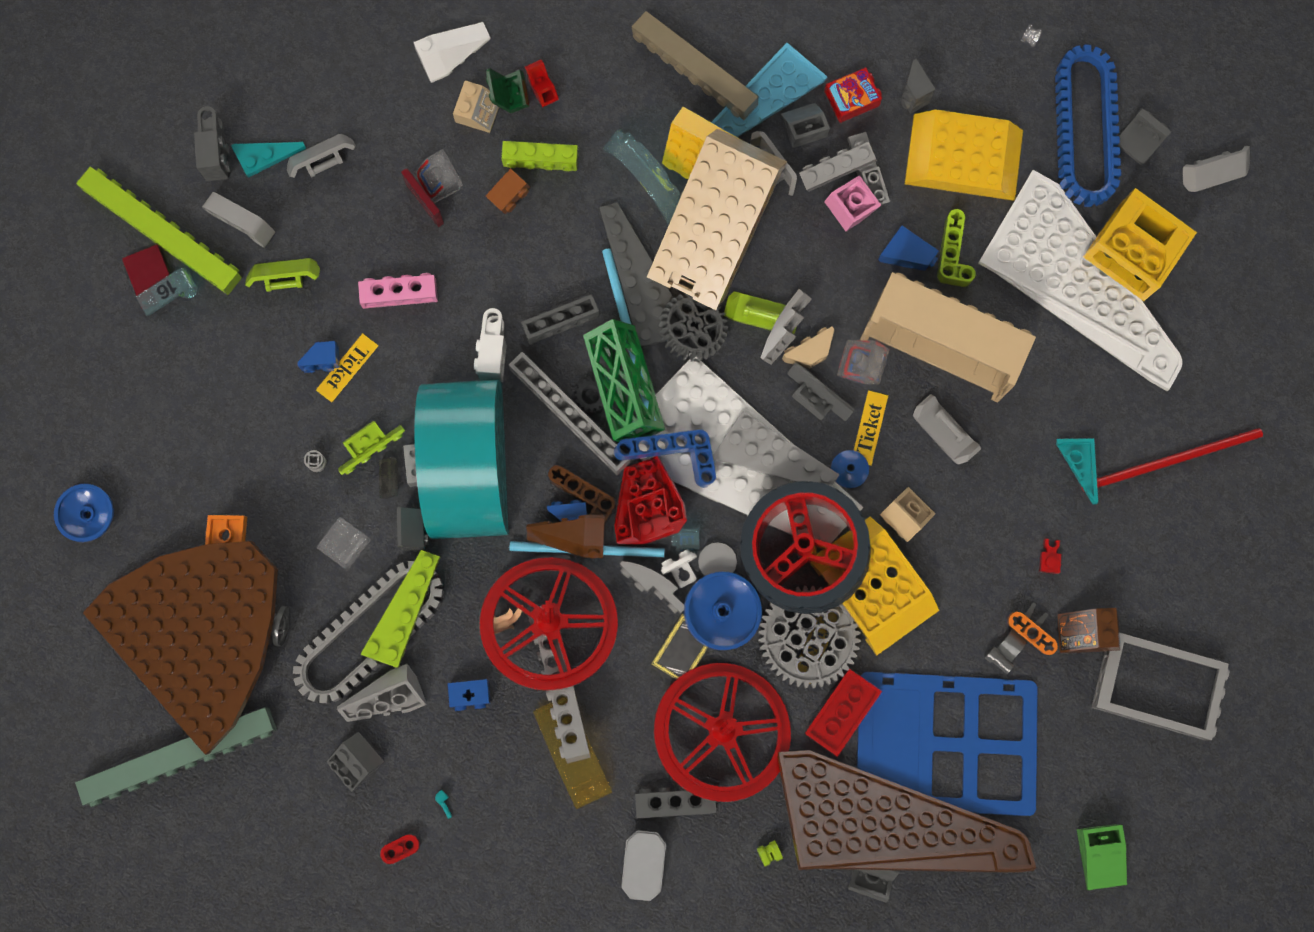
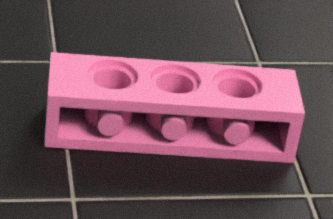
[358,273,438,309]

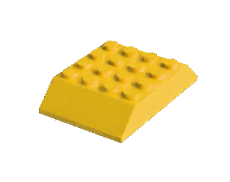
[905,110,1023,201]

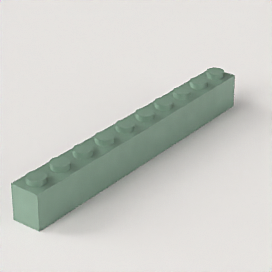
[75,707,277,807]

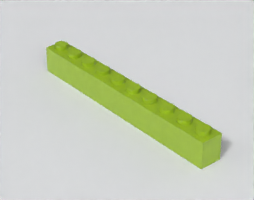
[76,166,242,295]

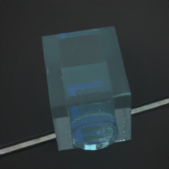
[672,528,700,551]

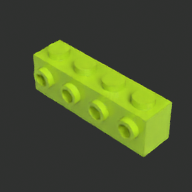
[502,141,578,171]

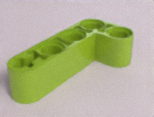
[937,209,976,287]

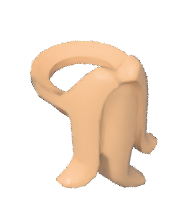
[493,605,524,634]

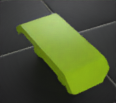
[245,258,320,292]
[724,291,796,334]

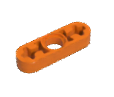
[1008,612,1058,655]

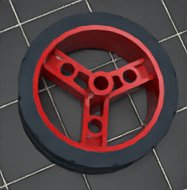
[740,481,871,614]

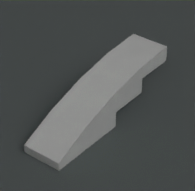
[760,289,812,365]

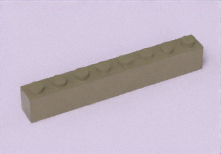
[632,11,758,120]

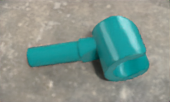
[435,790,452,819]

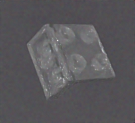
[317,517,371,570]

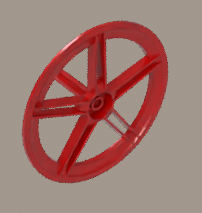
[480,557,618,690]
[654,663,791,802]

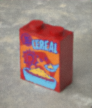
[824,68,882,123]

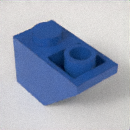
[297,341,340,373]
[547,500,587,522]

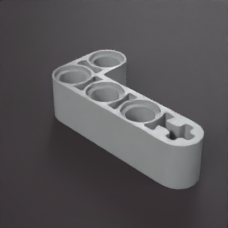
[202,192,276,248]

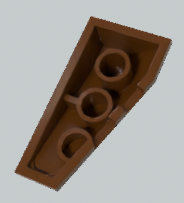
[526,515,605,558]

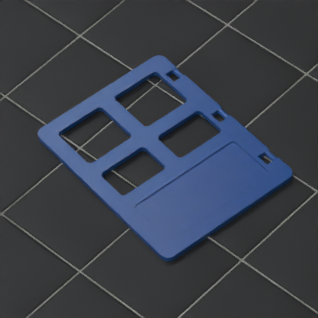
[857,672,1037,816]

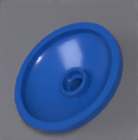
[54,484,114,542]

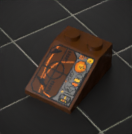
[1058,608,1121,653]

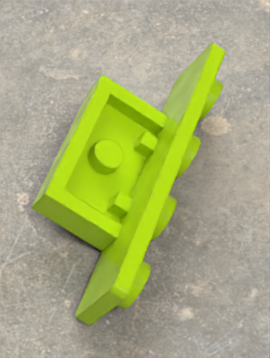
[338,421,405,475]

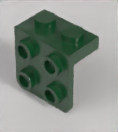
[486,68,530,113]

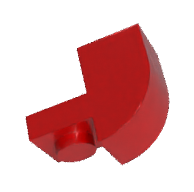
[525,59,559,107]

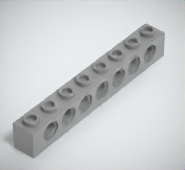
[509,352,630,475]
[528,606,591,763]

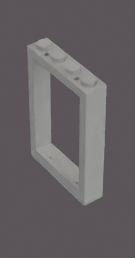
[1091,633,1230,740]

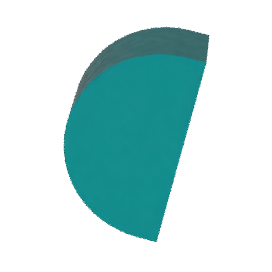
[415,380,509,539]

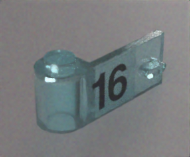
[136,268,198,316]

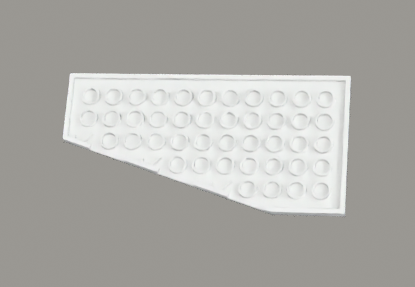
[632,357,864,550]

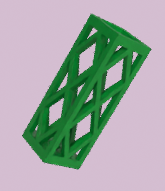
[583,319,666,442]

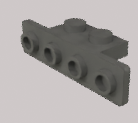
[787,362,854,421]

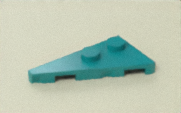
[231,142,306,178]
[1056,438,1098,504]

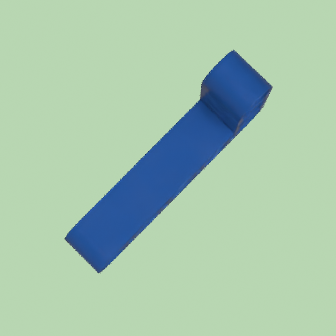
[614,430,716,488]

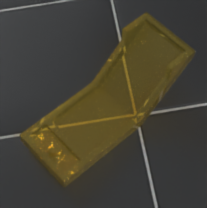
[533,697,612,809]

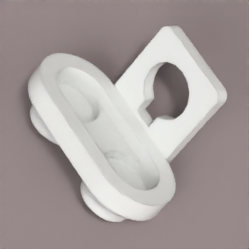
[661,549,697,588]

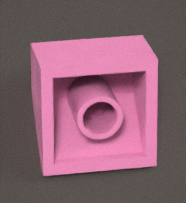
[824,175,881,231]

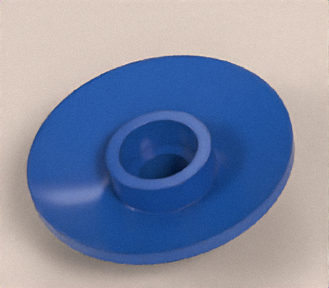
[831,450,869,488]

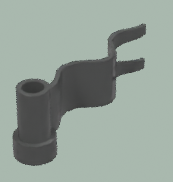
[984,602,1049,674]

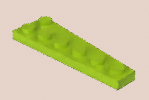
[361,550,440,668]

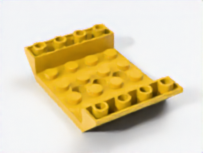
[809,516,939,656]

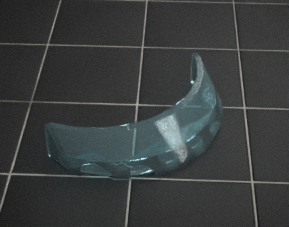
[602,129,680,226]

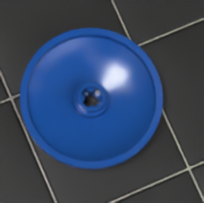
[684,572,762,650]

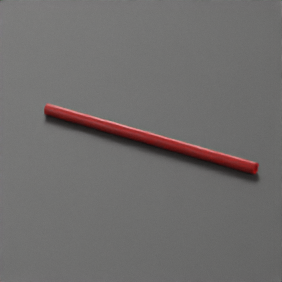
[1081,428,1263,492]

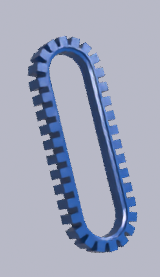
[1055,45,1121,207]

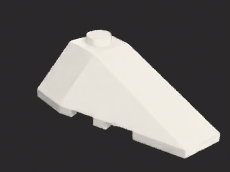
[414,22,491,83]

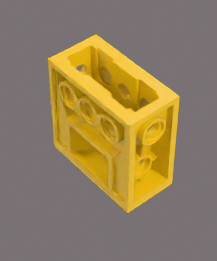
[1083,188,1197,301]

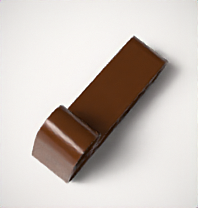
[548,466,615,526]

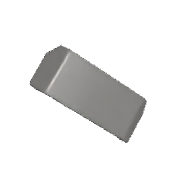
[750,131,797,196]
[287,134,356,178]
[1183,146,1250,192]
[913,394,981,464]

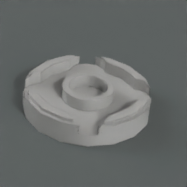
[698,542,737,576]

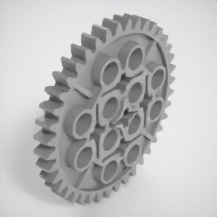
[758,586,861,688]

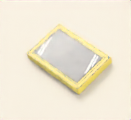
[652,614,708,680]

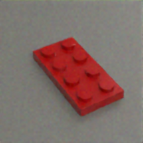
[805,669,882,757]

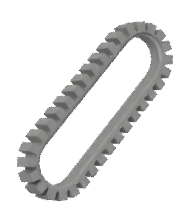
[293,561,444,703]

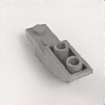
[847,132,890,205]
[620,561,684,615]

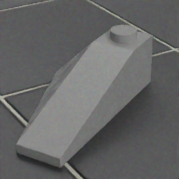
[337,664,426,722]

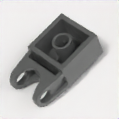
[194,106,231,181]

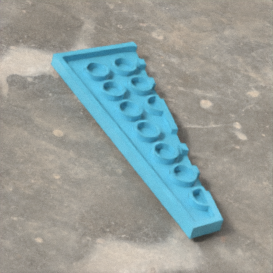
[711,43,827,138]

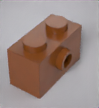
[486,168,530,214]

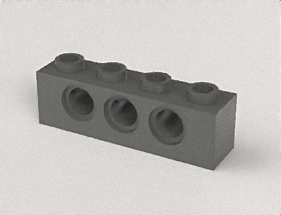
[521,294,599,345]
[635,787,716,818]

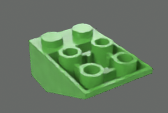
[1077,824,1127,890]

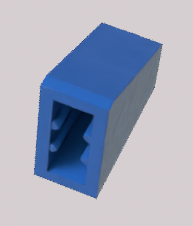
[878,226,939,271]

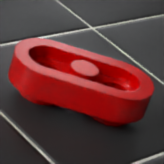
[380,834,420,864]

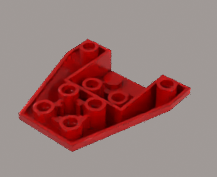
[614,456,687,544]

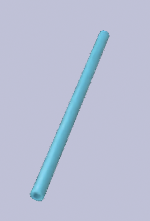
[602,248,656,421]

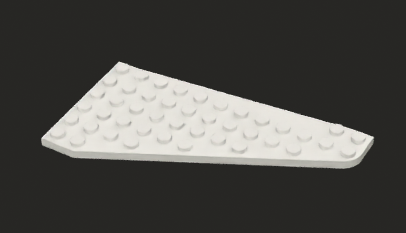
[978,170,1182,391]

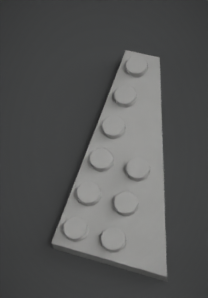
[713,411,839,487]

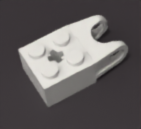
[474,308,507,382]

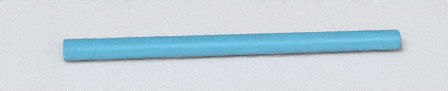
[510,541,665,558]

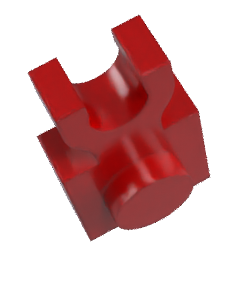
[1039,539,1061,574]

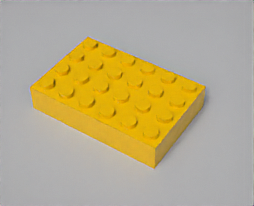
[662,107,741,179]

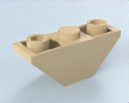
[782,327,834,368]

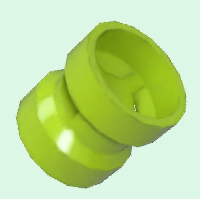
[757,840,783,867]

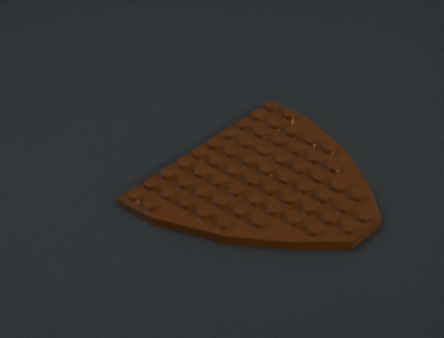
[83,541,278,755]

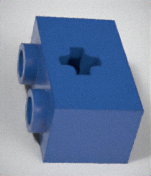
[448,679,491,711]

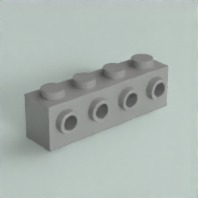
[799,141,877,192]

